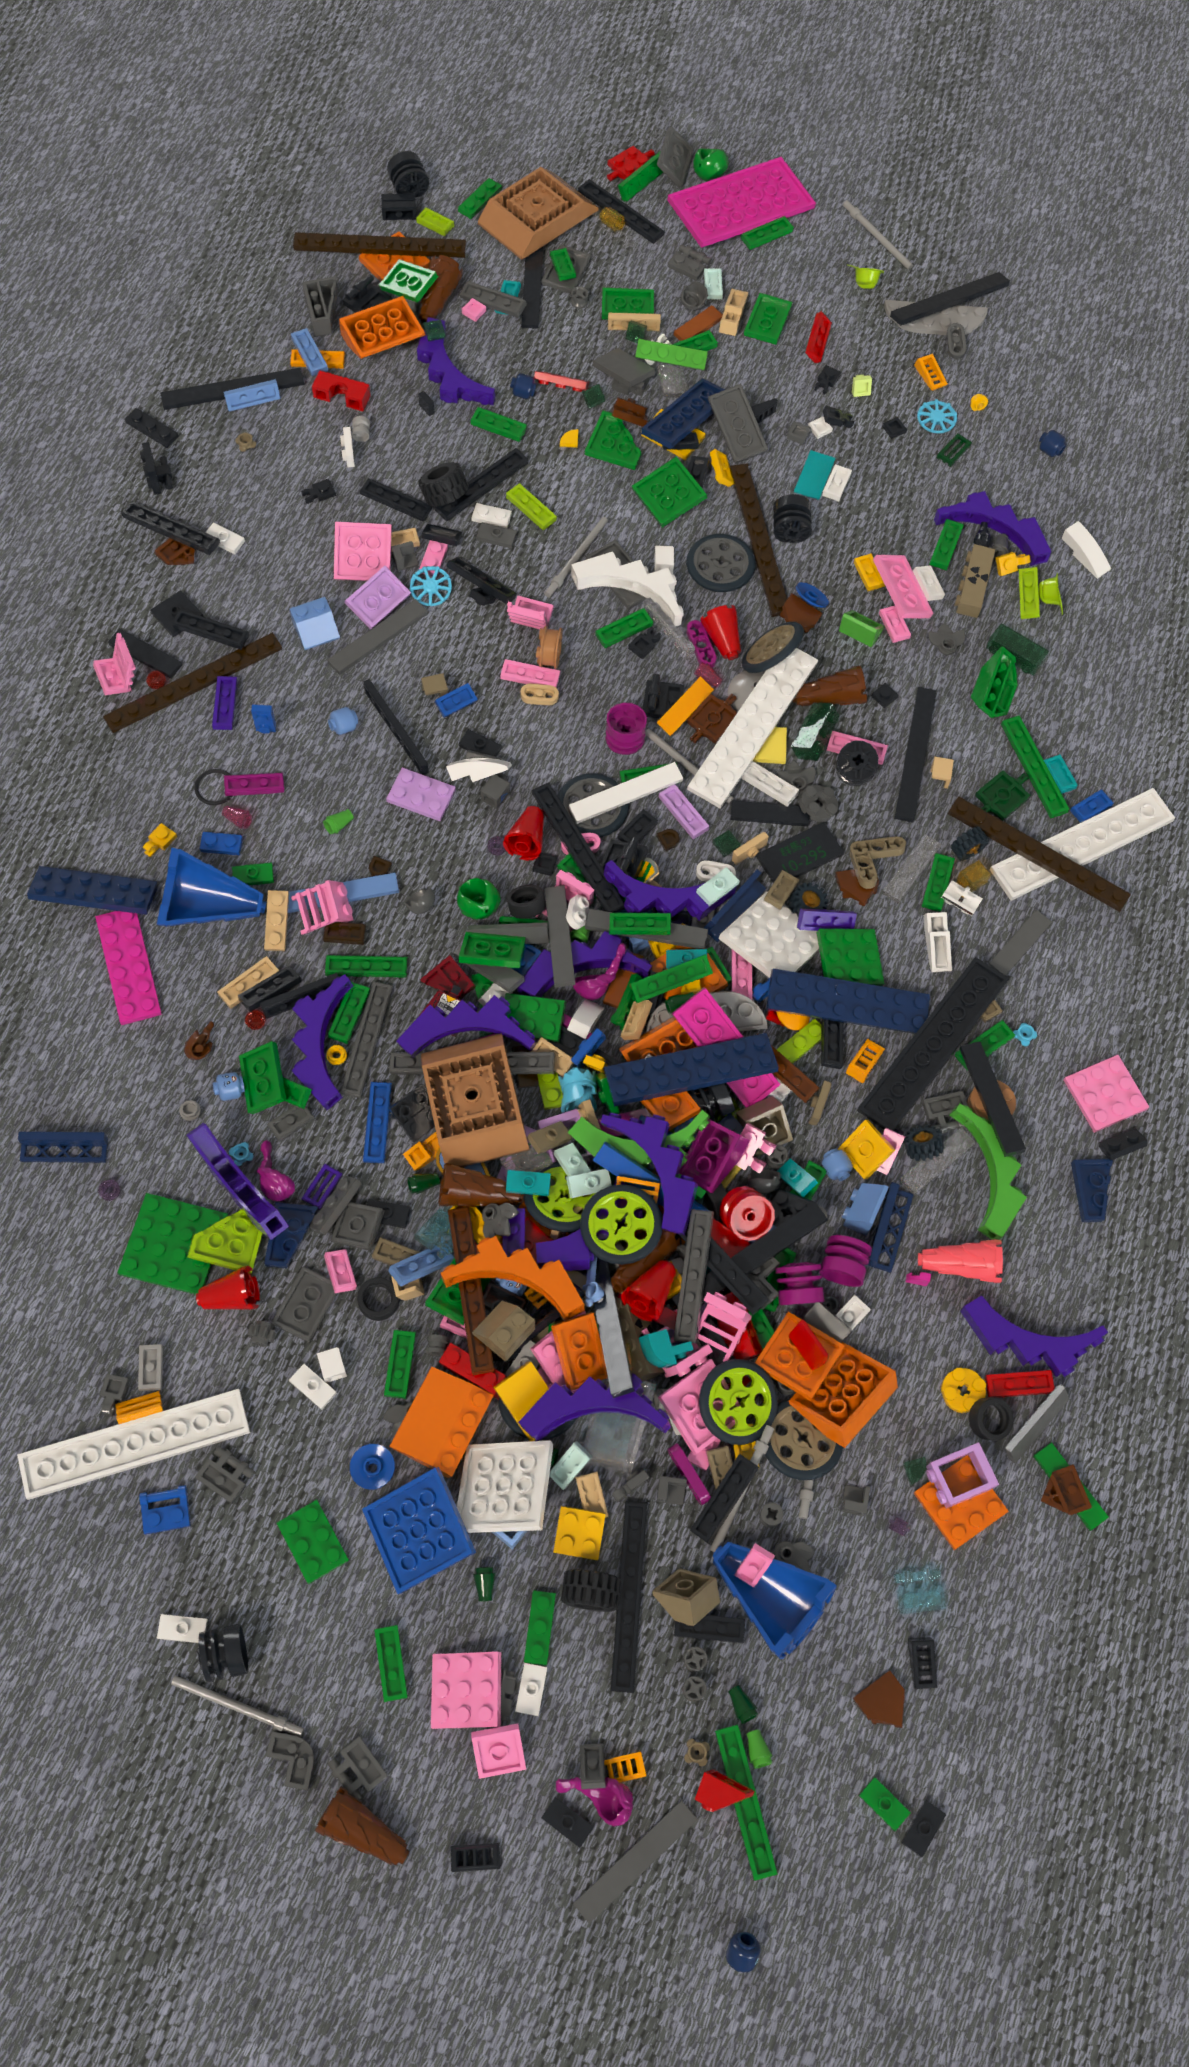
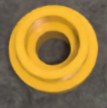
[970,394,988,411]
[326,1045,347,1065]

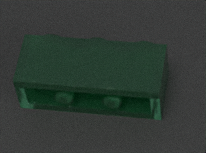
[986,623,1049,676]
[791,702,839,761]

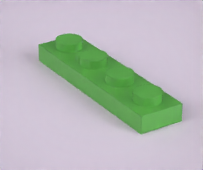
[635,339,708,371]

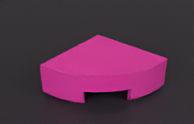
[905,1272,931,1286]

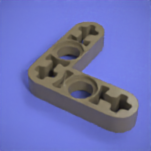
[849,837,906,889]

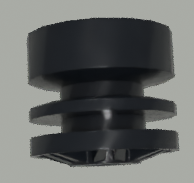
[387,151,430,198]
[773,494,812,543]
[836,741,879,786]
[687,1083,735,1121]
[198,1623,249,1683]

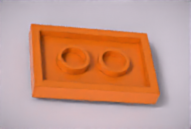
[641,1091,701,1131]
[551,1312,608,1391]

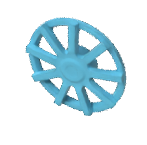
[917,399,957,434]
[410,566,452,606]

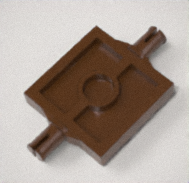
[686,693,737,744]

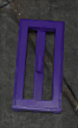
[301,1164,343,1210]

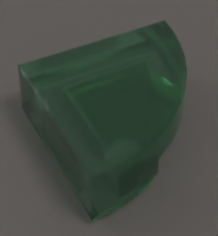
[903,1457,926,1486]

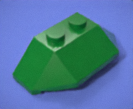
[971,647,1017,718]

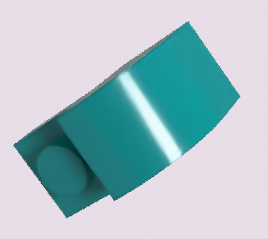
[639,1329,694,1368]

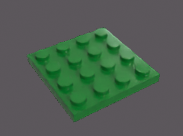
[117,1193,229,1295]

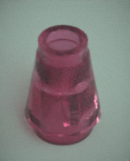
[694,662,723,688]
[222,806,252,829]

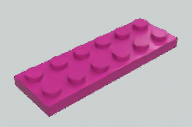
[95,911,162,1025]
[671,988,780,1108]

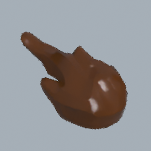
[184,1021,214,1060]

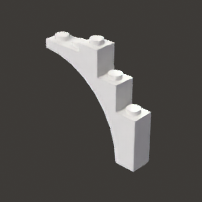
[571,552,684,627]

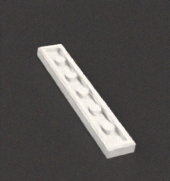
[569,762,683,824]

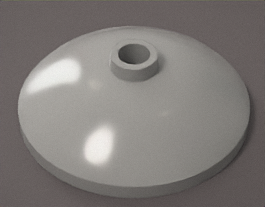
[728,671,765,712]

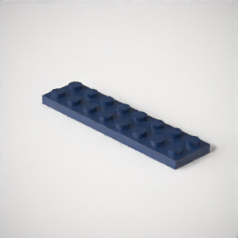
[766,969,930,1034]
[604,1033,779,1107]

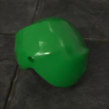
[693,148,729,182]
[457,877,501,920]

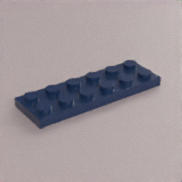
[641,378,725,449]
[27,866,158,915]

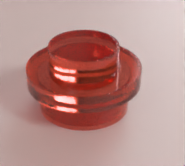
[146,671,166,689]
[245,1010,266,1030]

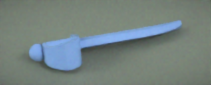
[582,1255,605,1307]

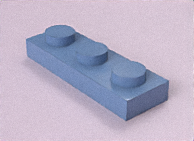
[291,328,328,376]
[223,379,280,411]
[389,1243,454,1287]

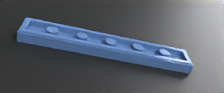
[288,873,399,913]

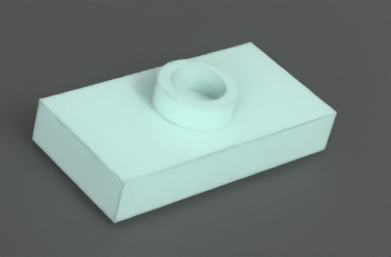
[704,268,723,299]
[696,867,740,906]
[554,1143,591,1177]
[566,1169,612,1198]
[549,1441,593,1490]

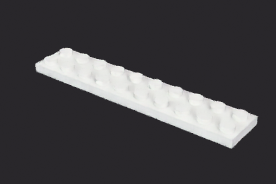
[687,648,818,809]
[990,788,1175,901]
[17,1389,250,1500]

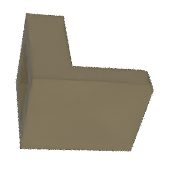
[421,673,448,697]

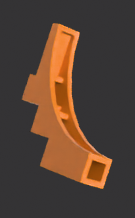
[441,1236,585,1321]

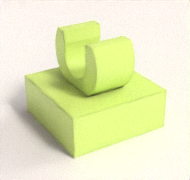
[852,375,872,397]

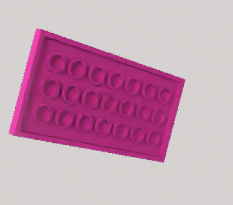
[667,157,816,248]

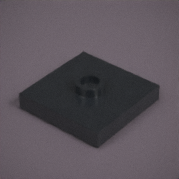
[150,590,204,638]

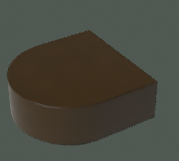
[656,829,679,852]
[369,856,392,876]

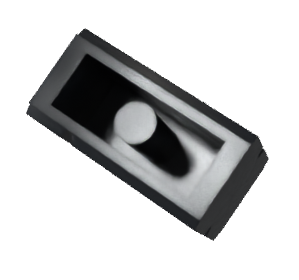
[381,193,416,220]

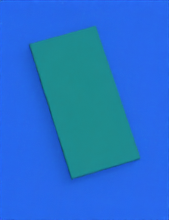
[794,450,836,500]

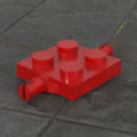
[607,146,655,182]

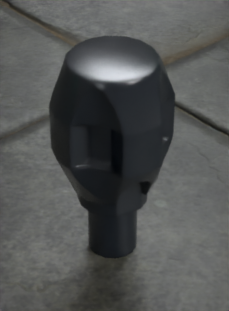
[973,522,991,548]

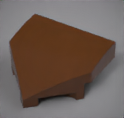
[612,397,648,427]
[154,538,195,565]
[780,593,823,633]
[835,869,879,906]
[1041,1464,1092,1516]
[853,1671,905,1728]

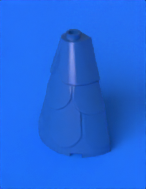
[157,848,266,927]
[713,1542,837,1659]

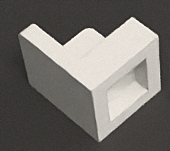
[654,546,674,574]
[317,1347,347,1383]

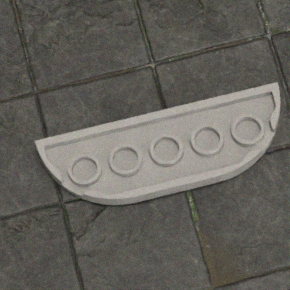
[884,300,988,336]
[645,991,768,1033]

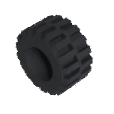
[418,462,469,507]
[560,1569,622,1612]

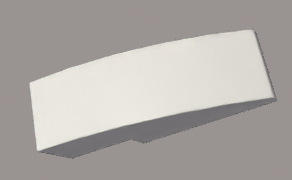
[1062,521,1111,579]
[446,758,512,782]
[923,912,952,972]
[567,999,605,1039]

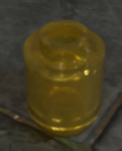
[599,207,625,232]

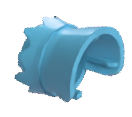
[558,1067,597,1113]

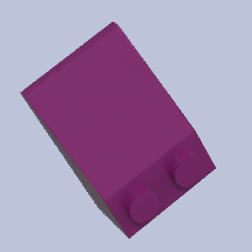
[679,1119,750,1193]

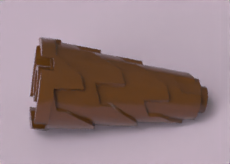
[419,255,463,324]
[792,665,867,707]
[438,1163,524,1207]
[611,1229,680,1293]
[314,1786,410,1866]

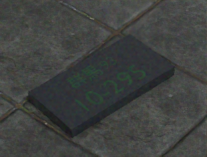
[756,822,844,884]

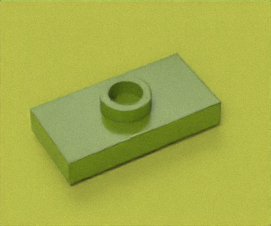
[416,207,454,236]

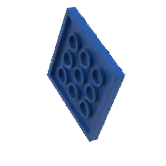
[362,1467,476,1594]

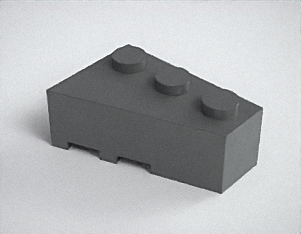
[302,276,338,337]

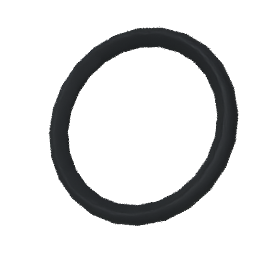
[194,769,232,805]

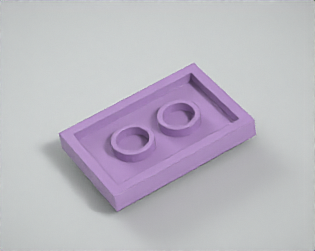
[345,566,411,630]
[386,768,456,821]

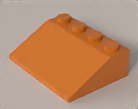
[339,296,425,359]
[619,1016,697,1062]
[789,1342,898,1448]
[389,1367,494,1478]

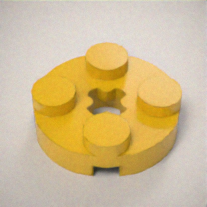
[941,1368,986,1413]

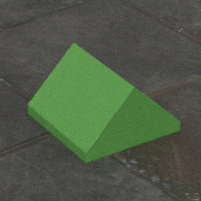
[839,610,885,648]

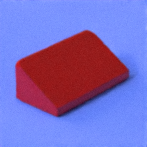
[789,1320,828,1370]

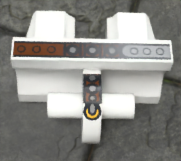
[941,881,983,916]

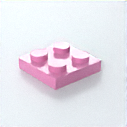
[471,1723,526,1779]

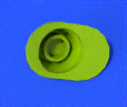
[847,264,884,289]
[1039,573,1063,615]

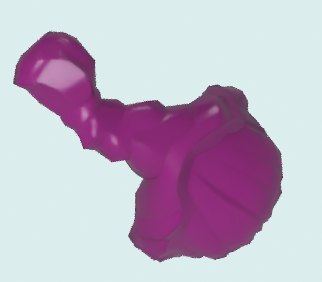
[573,943,626,1000]
[257,1140,295,1201]
[555,1777,633,1826]

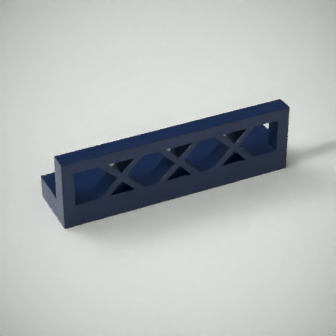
[704,869,766,943]
[18,1132,108,1163]
[867,1182,914,1273]

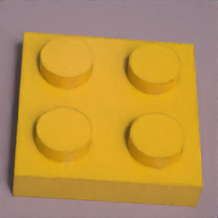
[838,1120,895,1180]
[553,1506,606,1560]

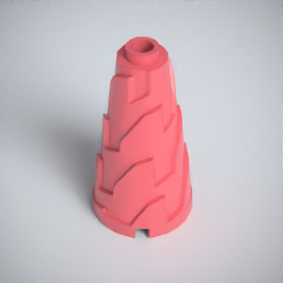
[918,1239,1003,1283]

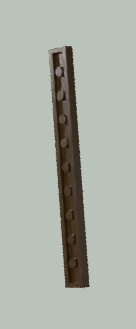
[293,232,466,258]
[730,463,787,617]
[103,632,282,733]
[948,796,1131,912]

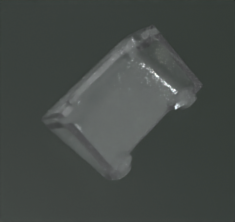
[579,1378,656,1476]

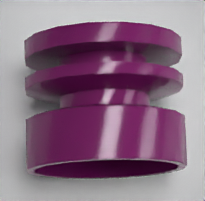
[605,703,647,755]
[819,1235,872,1287]
[775,1262,825,1305]

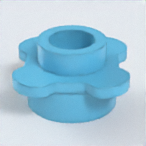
[1013,1023,1037,1046]
[229,1142,254,1166]

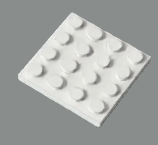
[719,892,819,978]
[457,1440,553,1533]

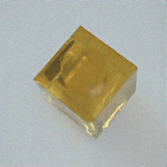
[957,860,991,892]

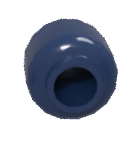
[510,373,537,400]
[1039,430,1067,457]
[726,1932,761,1972]

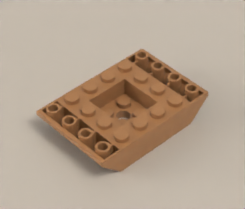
[478,167,598,260]
[421,1033,530,1167]

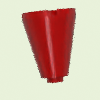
[700,605,741,660]
[503,806,544,861]
[621,1260,676,1321]
[196,1266,260,1310]

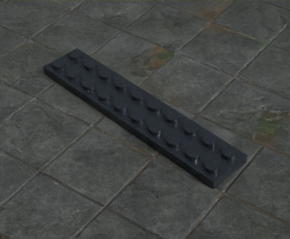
[857,957,1009,1131]

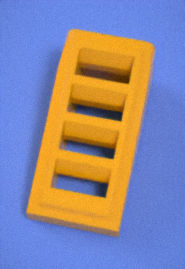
[914,354,947,391]
[846,1039,885,1083]
[604,1751,646,1783]

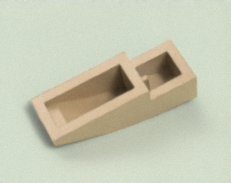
[719,289,748,336]

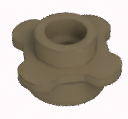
[235,433,256,452]
[684,1739,710,1766]

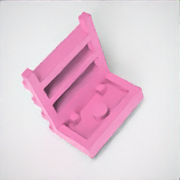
[507,595,554,630]
[93,633,136,695]
[535,870,594,932]
[291,880,353,935]
[692,1292,752,1362]
[642,1309,713,1378]

